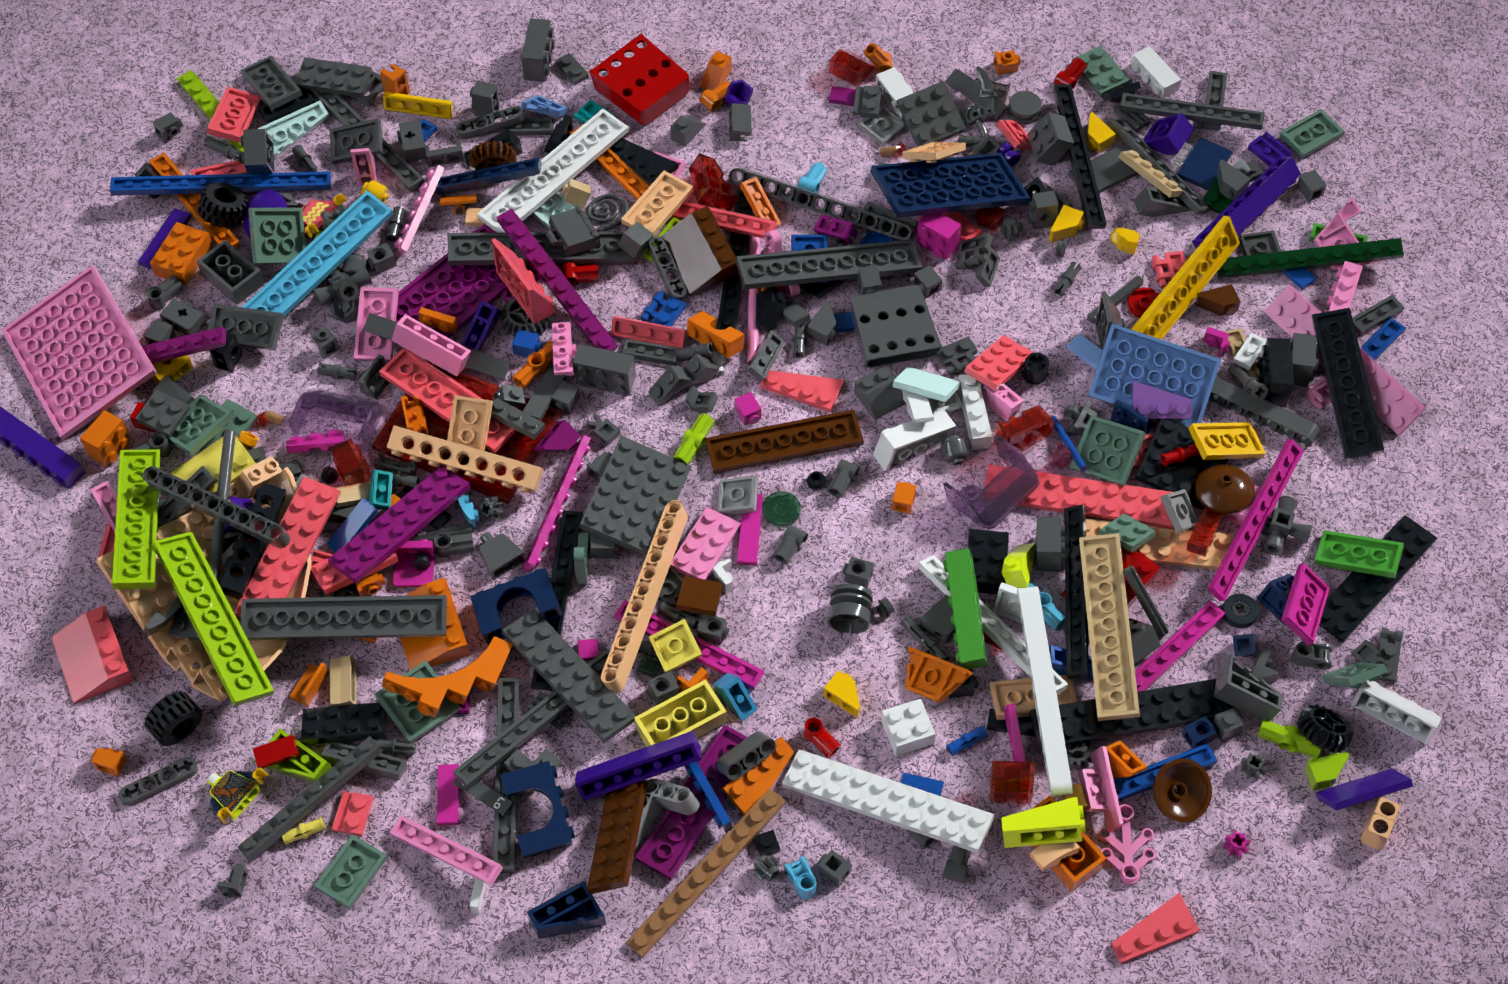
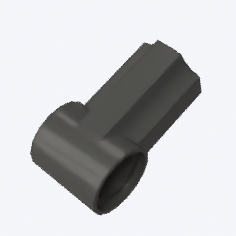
[146,275,183,310]
[131,433,172,458]
[827,459,860,498]
[773,525,808,564]
[434,533,474,558]
[942,846,972,884]

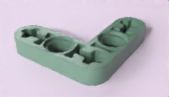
[574,532,589,585]

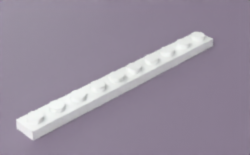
[917,555,1068,694]

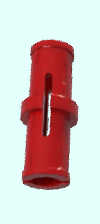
[1160,444,1200,466]

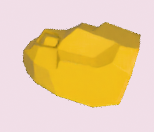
[1110,228,1140,255]

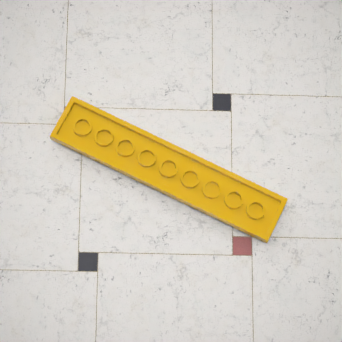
[1131,216,1240,340]

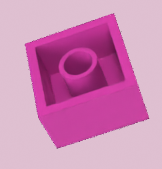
[916,213,961,260]

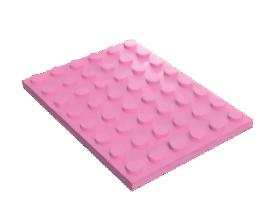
[1,265,157,440]

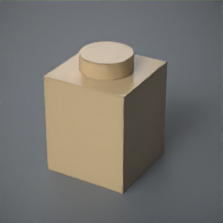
[562,178,591,209]

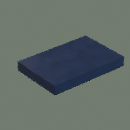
[1177,138,1233,191]

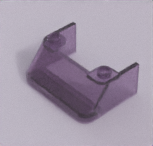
[289,389,383,454]
[943,435,1040,529]

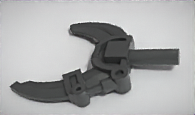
[956,66,997,138]

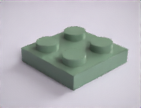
[1099,514,1156,553]

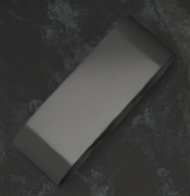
[716,731,776,780]

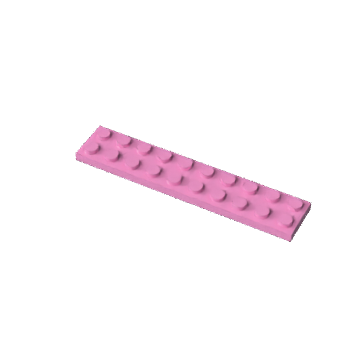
[1264,283,1426,436]

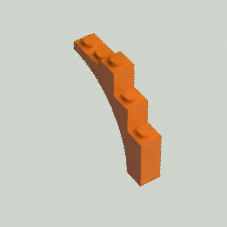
[381,636,513,718]

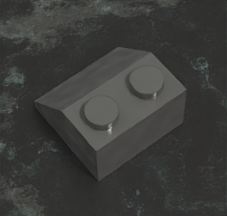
[854,365,906,420]

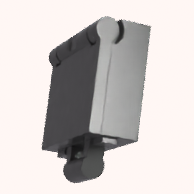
[546,206,600,256]

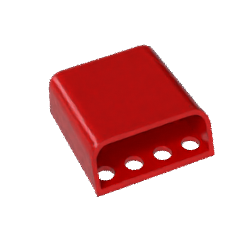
[589,33,689,126]

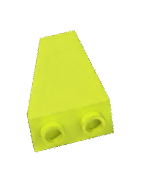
[1001,797,1086,848]

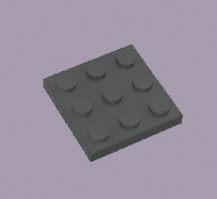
[896,81,966,147]

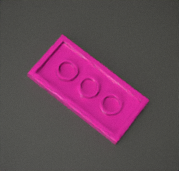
[1281,563,1330,646]

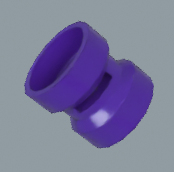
[996,142,1021,167]

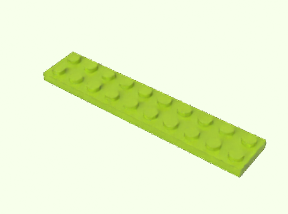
[112,449,160,589]
[153,532,274,706]

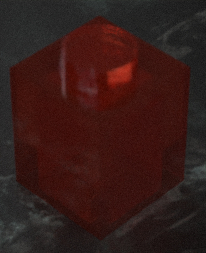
[975,207,1005,232]

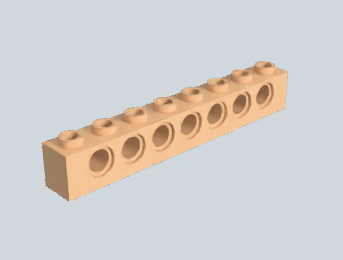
[387,426,544,494]

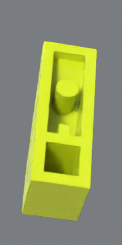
[1002,543,1036,588]

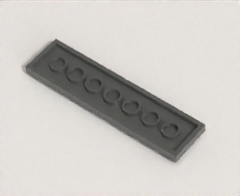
[502,608,636,743]

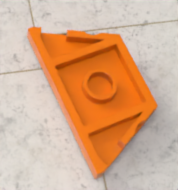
[905,646,972,704]

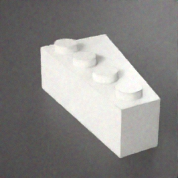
[873,409,956,472]

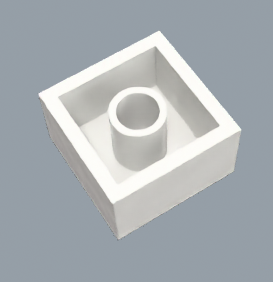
[881,699,936,756]

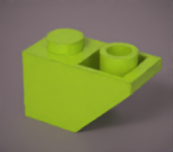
[1304,752,1349,791]

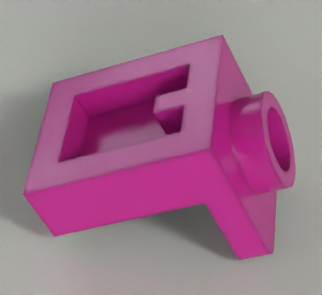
[1203,327,1230,358]

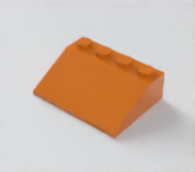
[400,577,470,670]

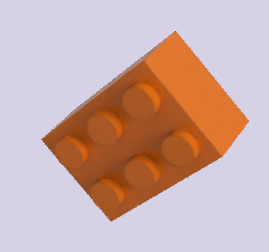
[150,222,213,286]

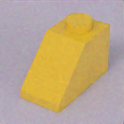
[1086,112,1116,154]
[1048,205,1085,242]
[823,670,860,718]

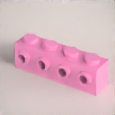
[1324,261,1363,312]
[391,314,471,376]

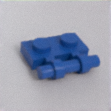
[641,291,687,327]

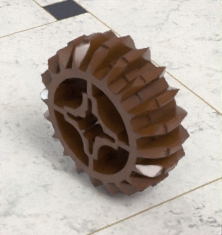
[468,140,517,171]

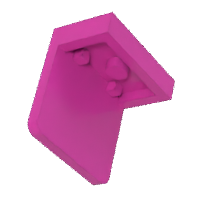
[393,539,435,587]

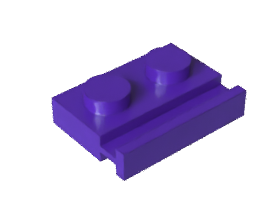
[1247,131,1292,167]

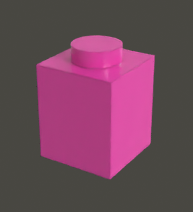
[734,392,762,426]

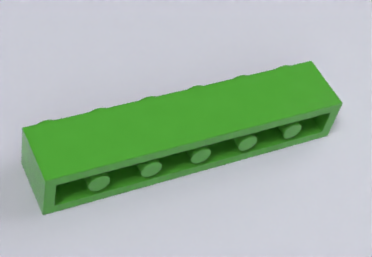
[943,548,988,669]

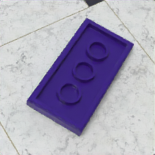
[1316,768,1413,811]

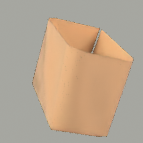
[1361,797,1401,850]

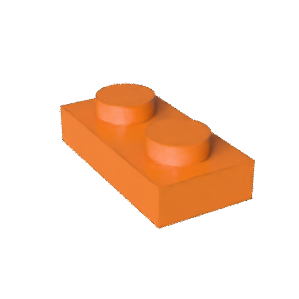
[418,307,458,334]

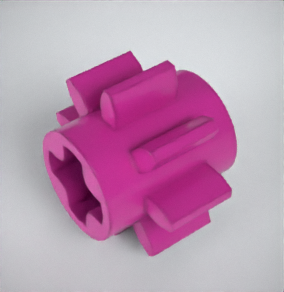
[1223,830,1251,859]

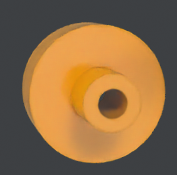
[238,431,259,450]

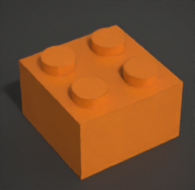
[80,410,131,468]

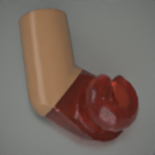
[880,143,906,156]
[255,410,285,427]

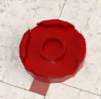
[1127,287,1160,319]

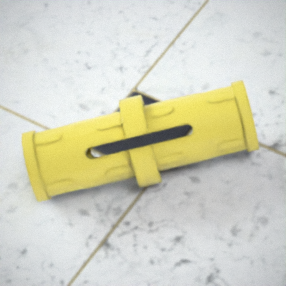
[282,817,326,845]

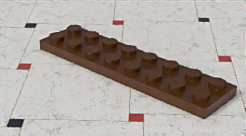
[705,409,864,474]

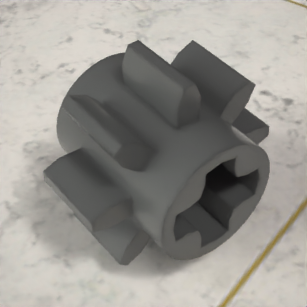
[1000,218,1023,239]
[480,496,504,520]
[1240,752,1267,780]
[754,855,780,882]

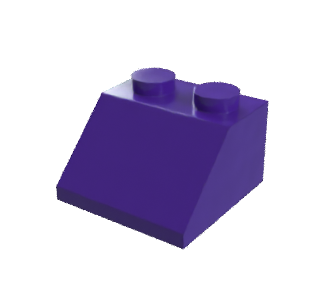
[1143,113,1194,155]

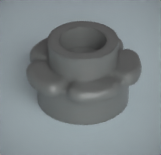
[876,598,895,617]

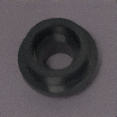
[807,471,826,490]

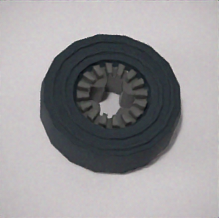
[1222,594,1259,628]

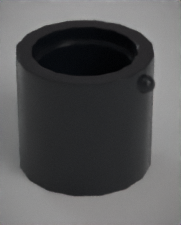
[1021,352,1049,385]

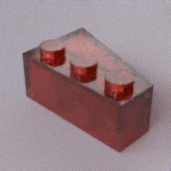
[689,153,739,211]
[993,405,1054,458]

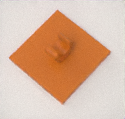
[439,193,477,214]

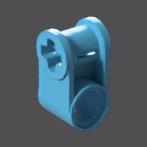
[783,856,816,899]

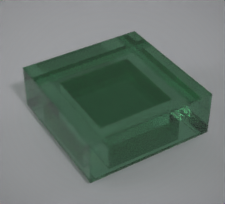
[637,652,662,678]

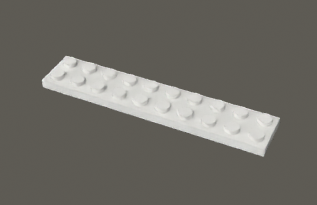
[477,109,629,233]
[782,749,994,854]

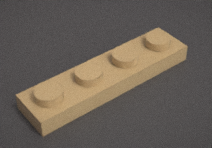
[1118,150,1183,198]

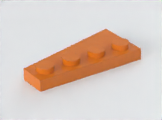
[721,736,794,816]

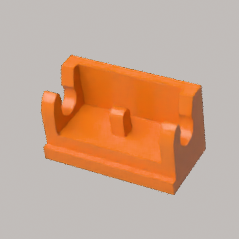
[380,64,410,95]
[401,395,429,435]

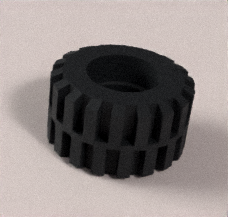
[198,182,248,228]
[144,691,202,746]

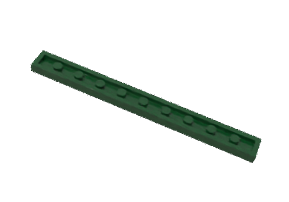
[1217,238,1404,278]

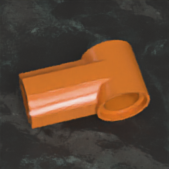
[864,43,893,73]
[699,81,731,112]

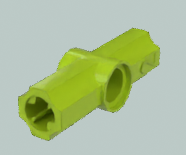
[673,413,715,465]
[1257,719,1321,757]

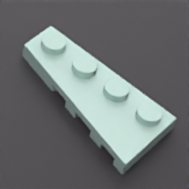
[258,101,329,158]

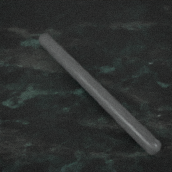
[209,429,236,581]

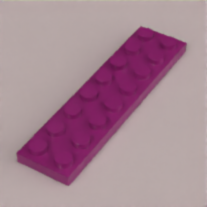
[328,465,471,584]
[635,724,748,881]

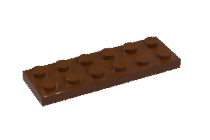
[587,779,648,894]

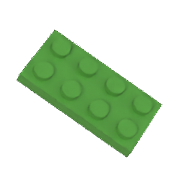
[1315,530,1404,578]

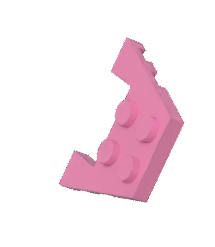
[1314,198,1389,271]

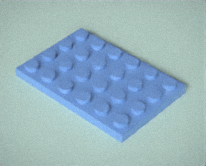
[1088,324,1222,427]

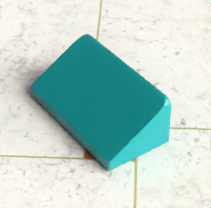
[368,469,393,510]

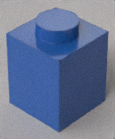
[512,329,542,357]

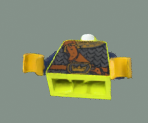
[207,768,268,824]

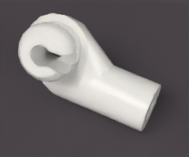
[712,352,727,376]

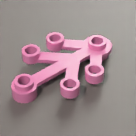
[1098,804,1156,885]

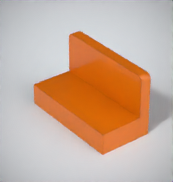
[289,663,329,707]

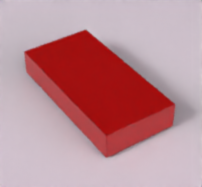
[252,735,299,769]

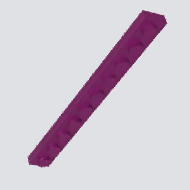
[497,208,618,351]

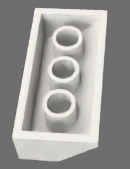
[1351,680,1442,745]

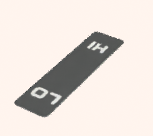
[453,778,512,815]

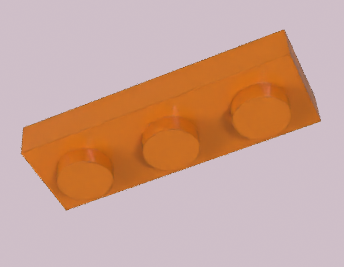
[740,177,781,227]

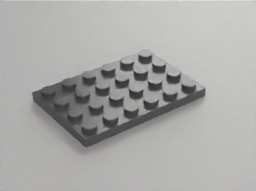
[579,436,692,556]

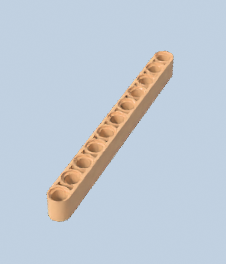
[601,500,688,694]

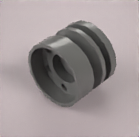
[827,584,873,634]

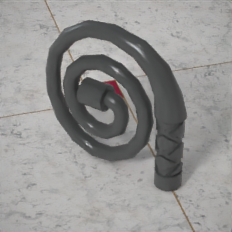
[587,194,630,232]

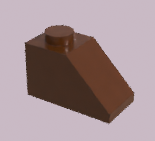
[1195,284,1241,316]

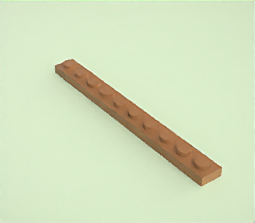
[626,788,786,958]

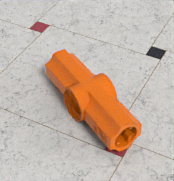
[512,340,553,389]

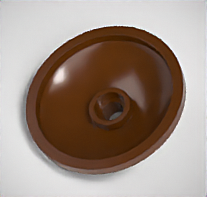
[1195,465,1255,514]
[1153,759,1212,822]

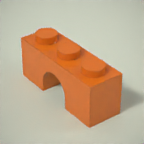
[686,311,744,358]

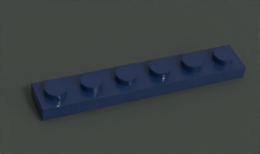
[436,157,542,195]

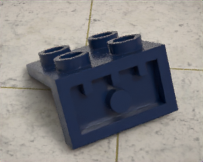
[1110,400,1155,435]
[1257,574,1295,626]

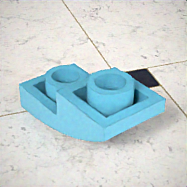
[457,494,479,529]

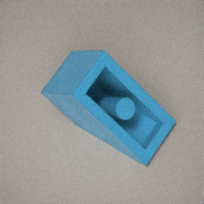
[712,673,758,721]

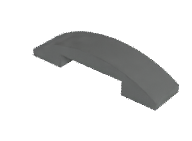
[945,69,1008,121]
[142,589,182,637]

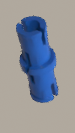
[946,726,988,756]

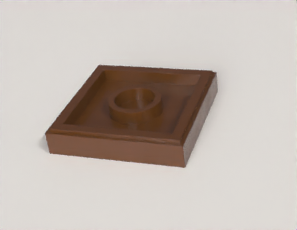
[676,576,724,616]

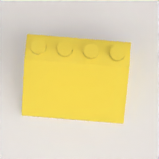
[170,437,256,511]

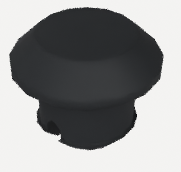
[321,466,338,483]
[413,553,431,570]

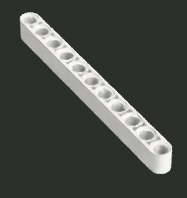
[1017,586,1073,797]

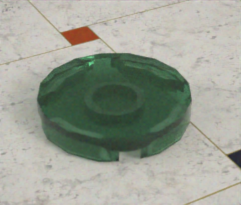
[762,491,801,527]

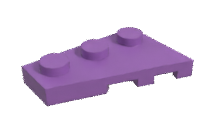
[1132,381,1192,420]

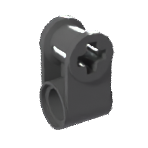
[1291,641,1332,670]

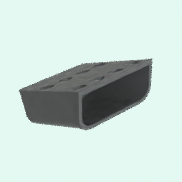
[851,285,942,368]

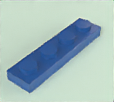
[684,761,733,833]

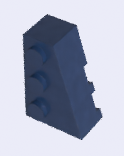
[527,881,606,939]

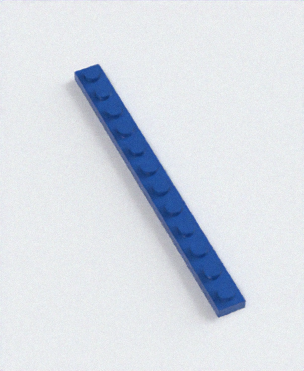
[110,171,331,196]

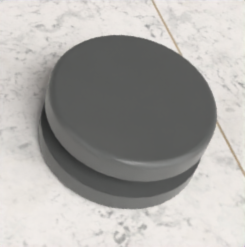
[1008,91,1042,124]

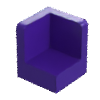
[724,80,753,105]

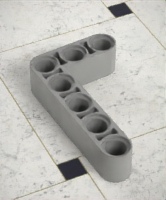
[635,779,700,849]

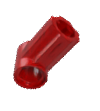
[1054,57,1088,89]
[562,262,599,286]
[803,718,841,758]

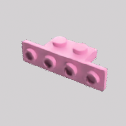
[552,322,577,376]
[1078,746,1123,832]

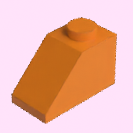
[700,51,732,90]
[1106,740,1147,778]

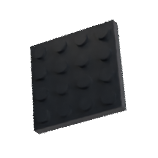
[1135,419,1228,511]

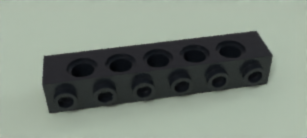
[218,482,286,600]

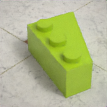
[254,728,332,783]

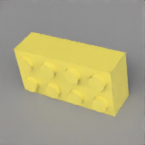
[634,679,727,747]

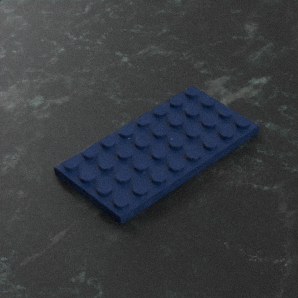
[870,153,1030,218]

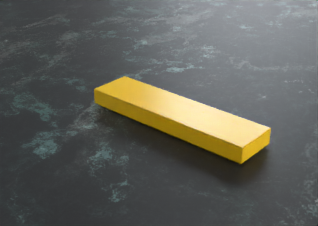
[383,92,453,119]

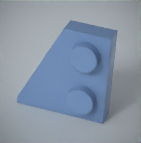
[520,95,568,118]

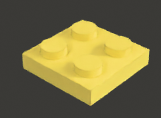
[649,619,703,673]

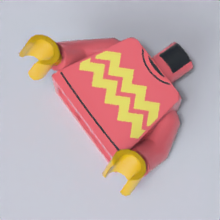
[297,193,347,238]

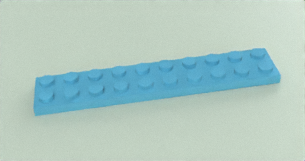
[242,190,394,317]

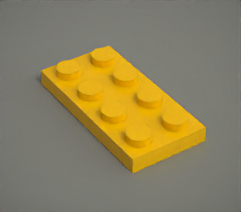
[1188,422,1266,460]

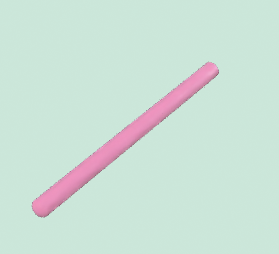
[747,236,761,365]

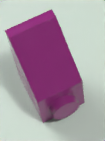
[534,420,580,452]

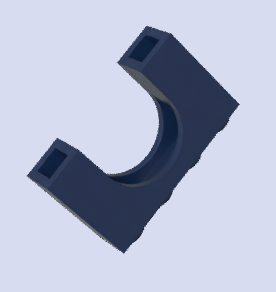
[470,568,563,644]
[500,761,575,859]

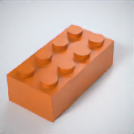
[1032,795,1107,892]

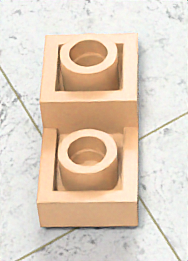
[1029,842,1080,870]

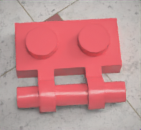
[1152,251,1186,289]

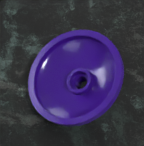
[243,190,287,239]

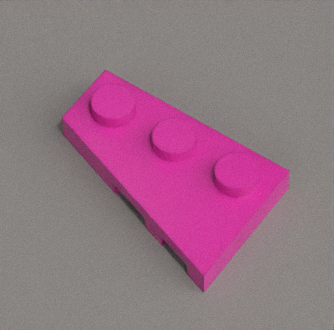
[286,429,345,453]

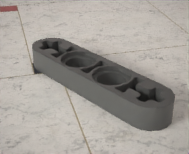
[456,106,524,139]
[648,236,687,300]
[119,757,198,806]

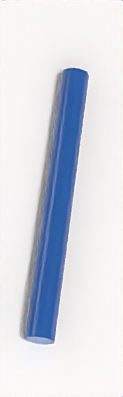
[1049,416,1087,472]

